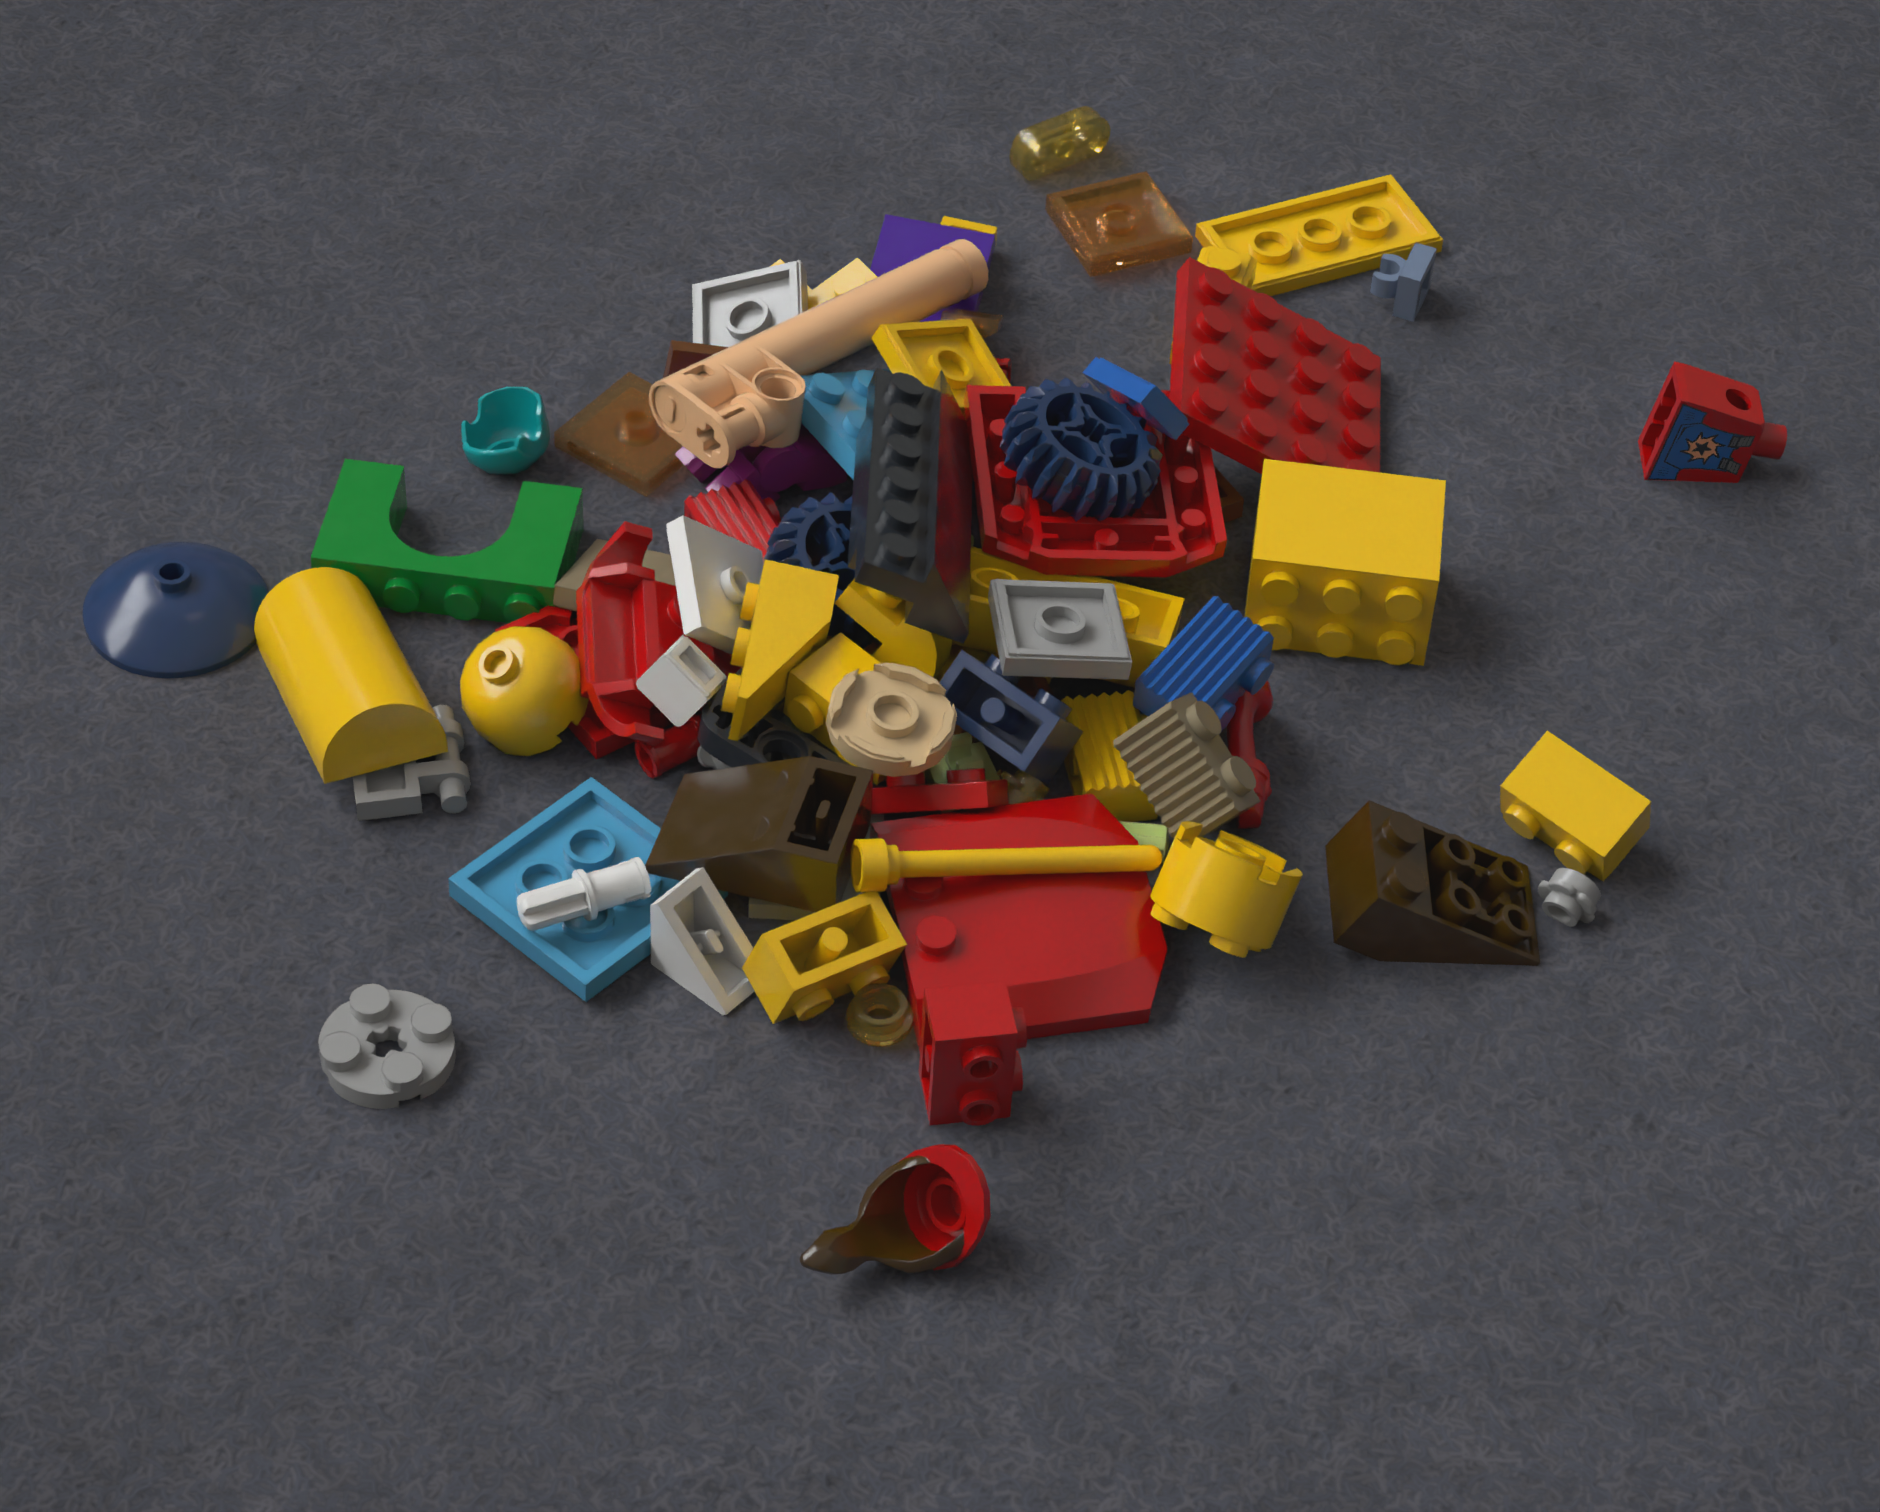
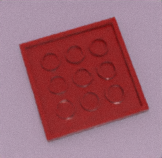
[1169,257,1381,474]

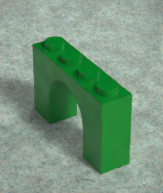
[311,459,584,623]

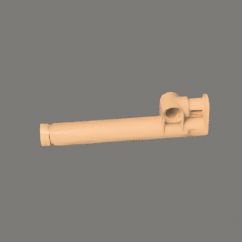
[649,239,988,468]

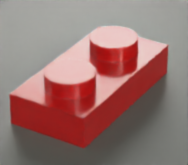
[871,768,1009,814]

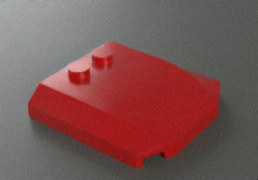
[964,385,1227,577]
[870,793,1168,1051]

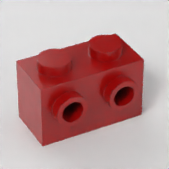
[919,980,1027,1126]

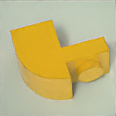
[834,578,952,678]

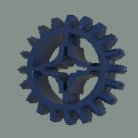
[999,377,1163,521]
[764,492,881,650]

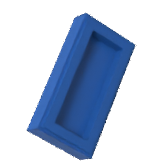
[1082,357,1189,440]

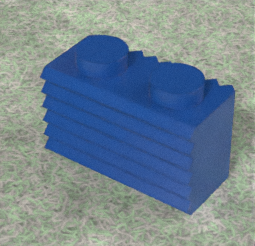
[1133,596,1274,732]

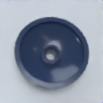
[83,542,268,678]

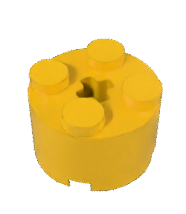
[1150,821,1303,958]

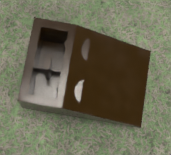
[645,756,873,912]
[1325,800,1540,966]

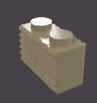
[1113,692,1261,838]

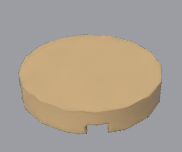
[826,663,957,777]

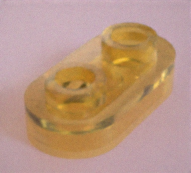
[1009,106,1111,181]

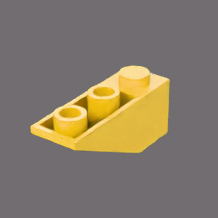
[721,560,839,741]

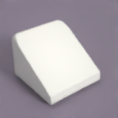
[636,635,727,727]

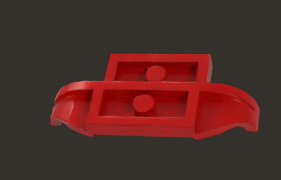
[576,521,714,746]

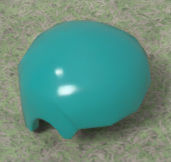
[461,387,550,475]

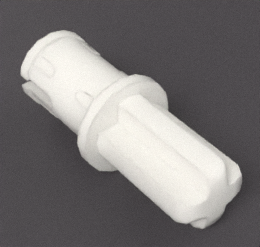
[517,857,651,931]

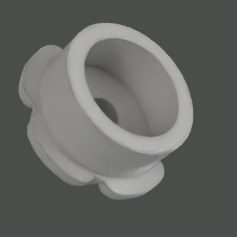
[1538,868,1601,927]

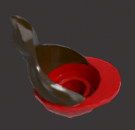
[800,1144,991,1275]

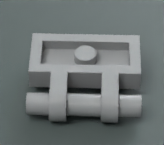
[353,705,471,821]

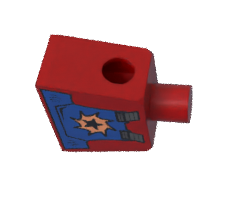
[1638,361,1787,483]

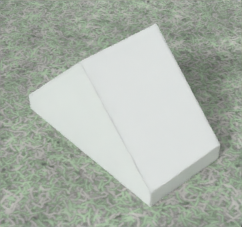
[650,867,755,1015]

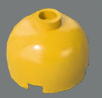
[460,626,589,756]

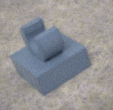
[1370,242,1437,322]

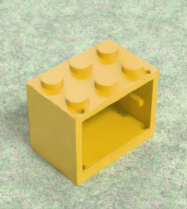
[1244,459,1446,666]

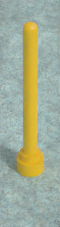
[850,838,1163,892]

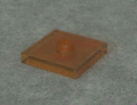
[1045,171,1193,277]
[554,372,684,497]

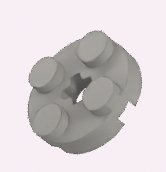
[318,983,456,1109]

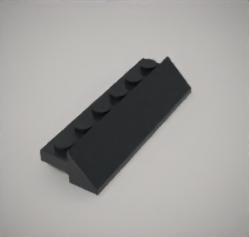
[847,368,973,644]

